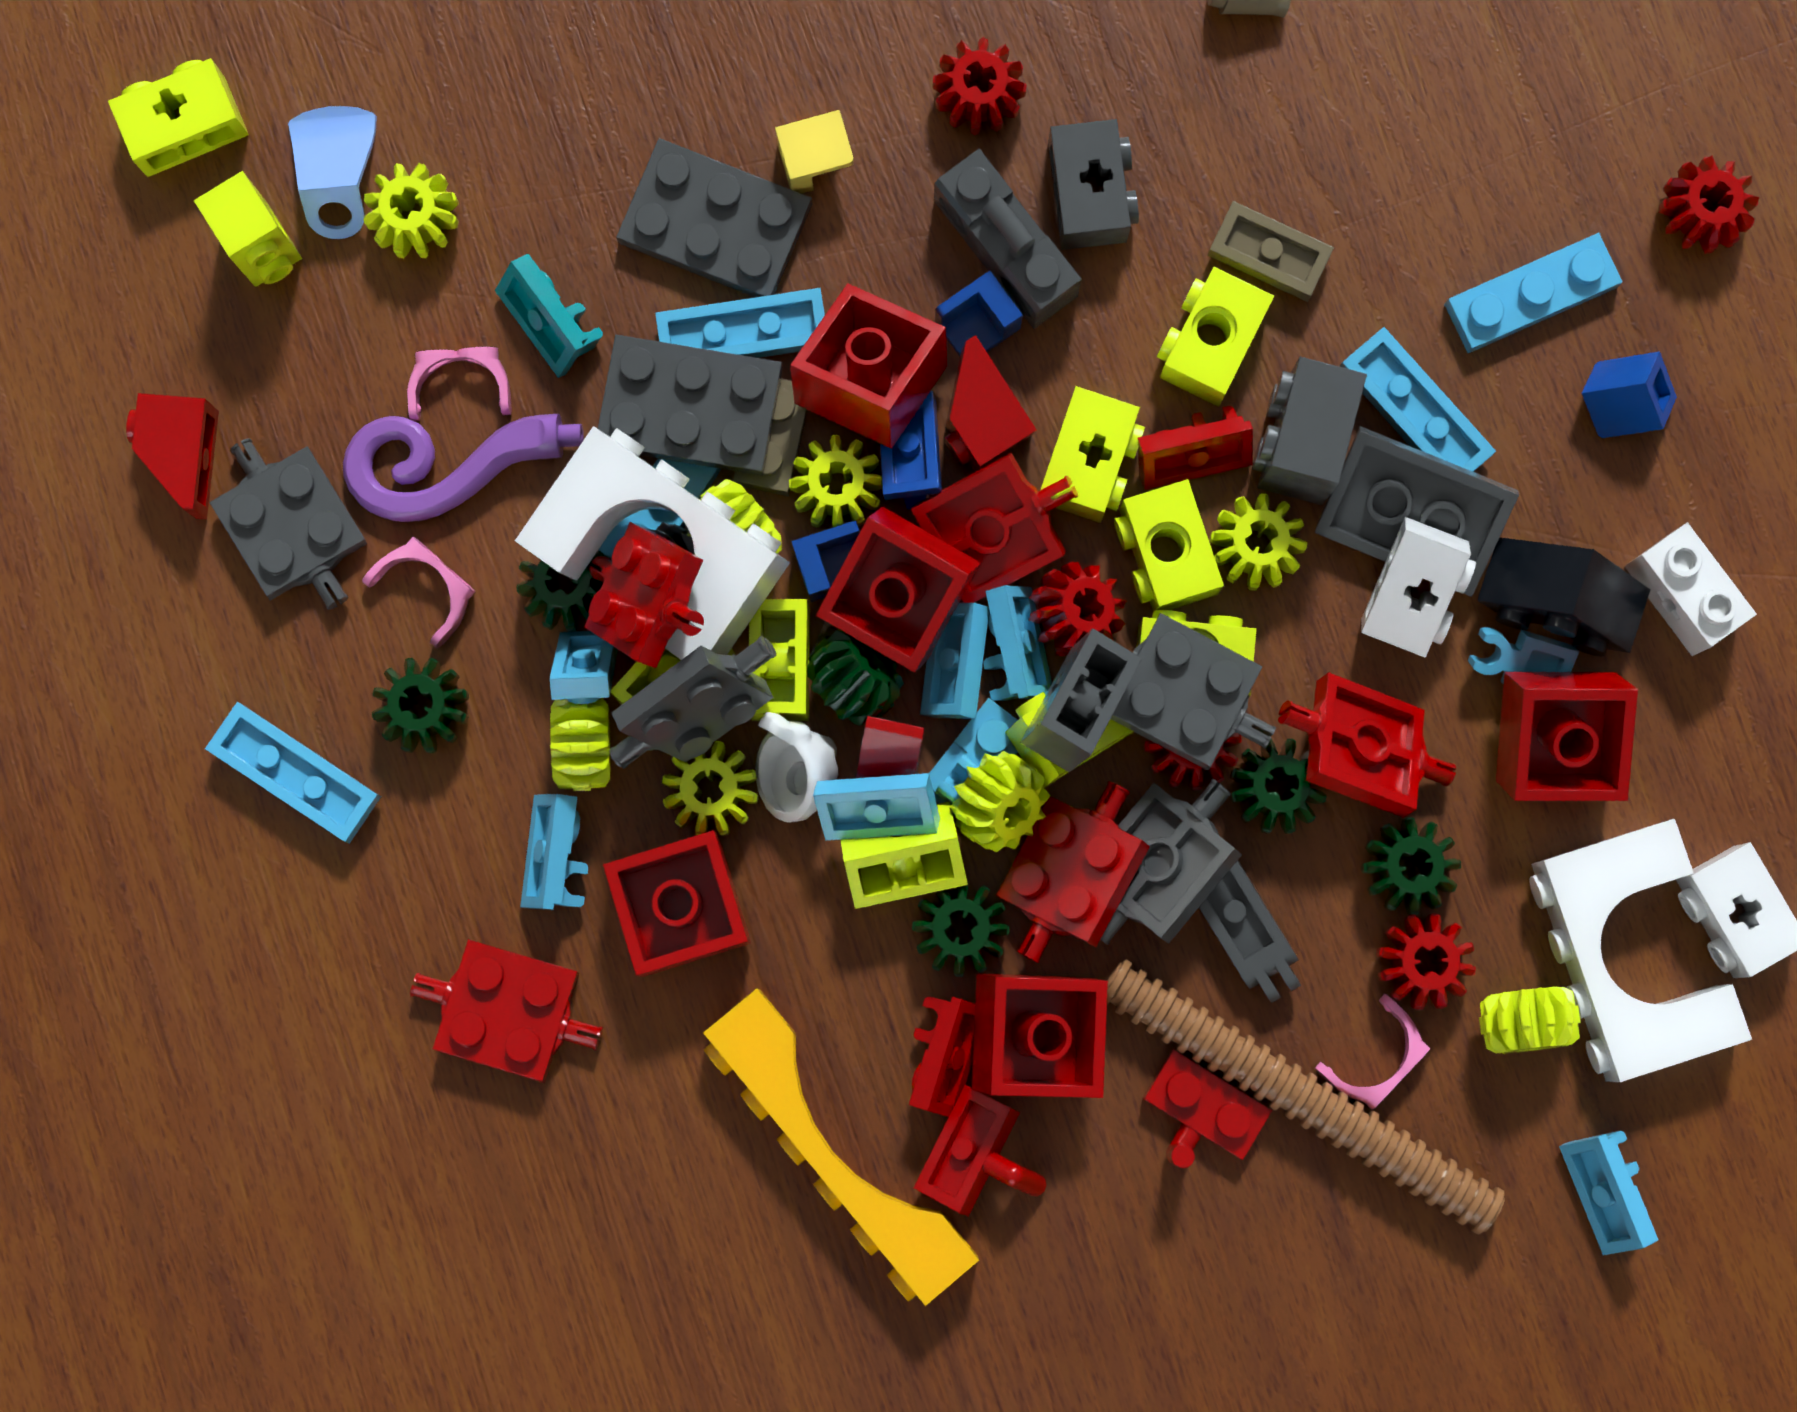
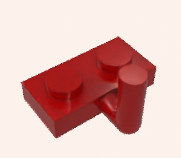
[1142,1050,1272,1168]
[913,1084,1046,1217]

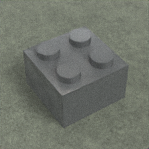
[1252,356,1367,505]

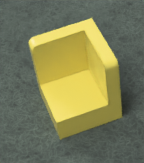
[775,110,854,194]

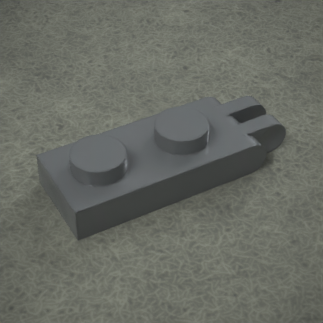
[1199,860,1301,1003]

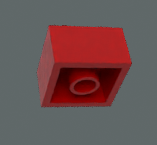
[790,283,947,449]
[816,507,981,673]
[1496,672,1638,801]
[603,830,752,977]
[972,974,1108,1098]

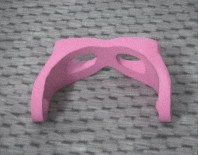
[407,347,512,421]
[362,537,475,649]
[1314,994,1431,1110]

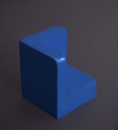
[935,270,1023,357]
[1582,351,1677,438]
[791,521,860,603]

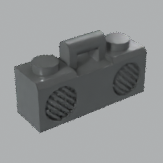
[934,149,1082,329]

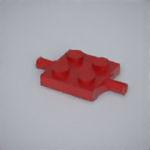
[911,453,1078,603]
[584,522,704,668]
[1278,672,1456,818]
[996,781,1150,963]
[410,939,603,1083]

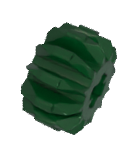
[516,551,604,632]
[807,630,904,726]
[372,658,469,753]
[1230,739,1327,834]
[1361,817,1461,915]
[912,882,1010,977]

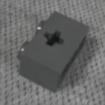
[1048,119,1139,250]
[1020,628,1142,773]

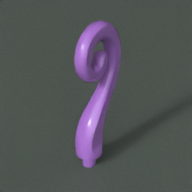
[343,414,584,522]

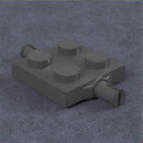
[209,438,367,610]
[1111,613,1276,770]
[609,636,777,769]
[1100,779,1242,945]

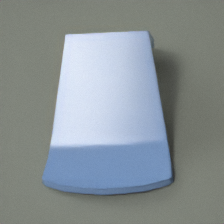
[288,106,377,239]

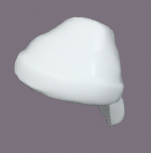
[756,712,838,823]

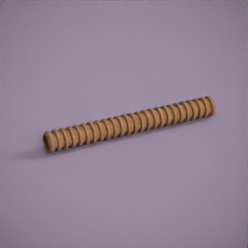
[1107,959,1505,1235]

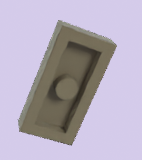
[1207,201,1334,302]
[733,379,808,497]

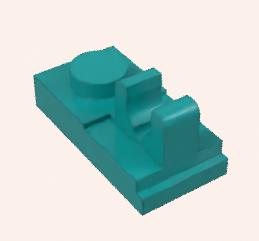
[495,254,603,378]

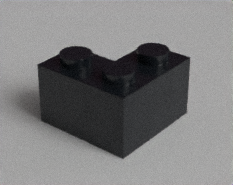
[1477,537,1651,657]

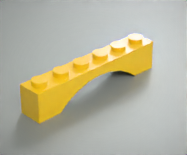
[703,989,979,1306]

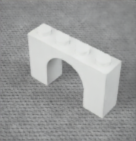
[515,426,790,660]
[1529,819,1752,1082]

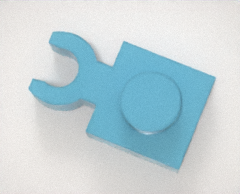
[1468,627,1579,684]

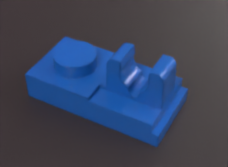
[880,391,942,510]

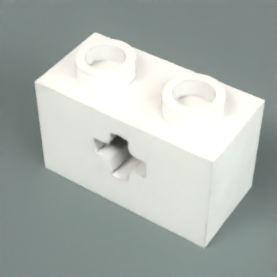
[1361,517,1476,658]
[1625,522,1757,656]
[1676,842,1797,978]

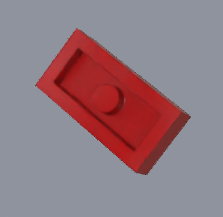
[1137,406,1253,490]
[908,996,975,1117]

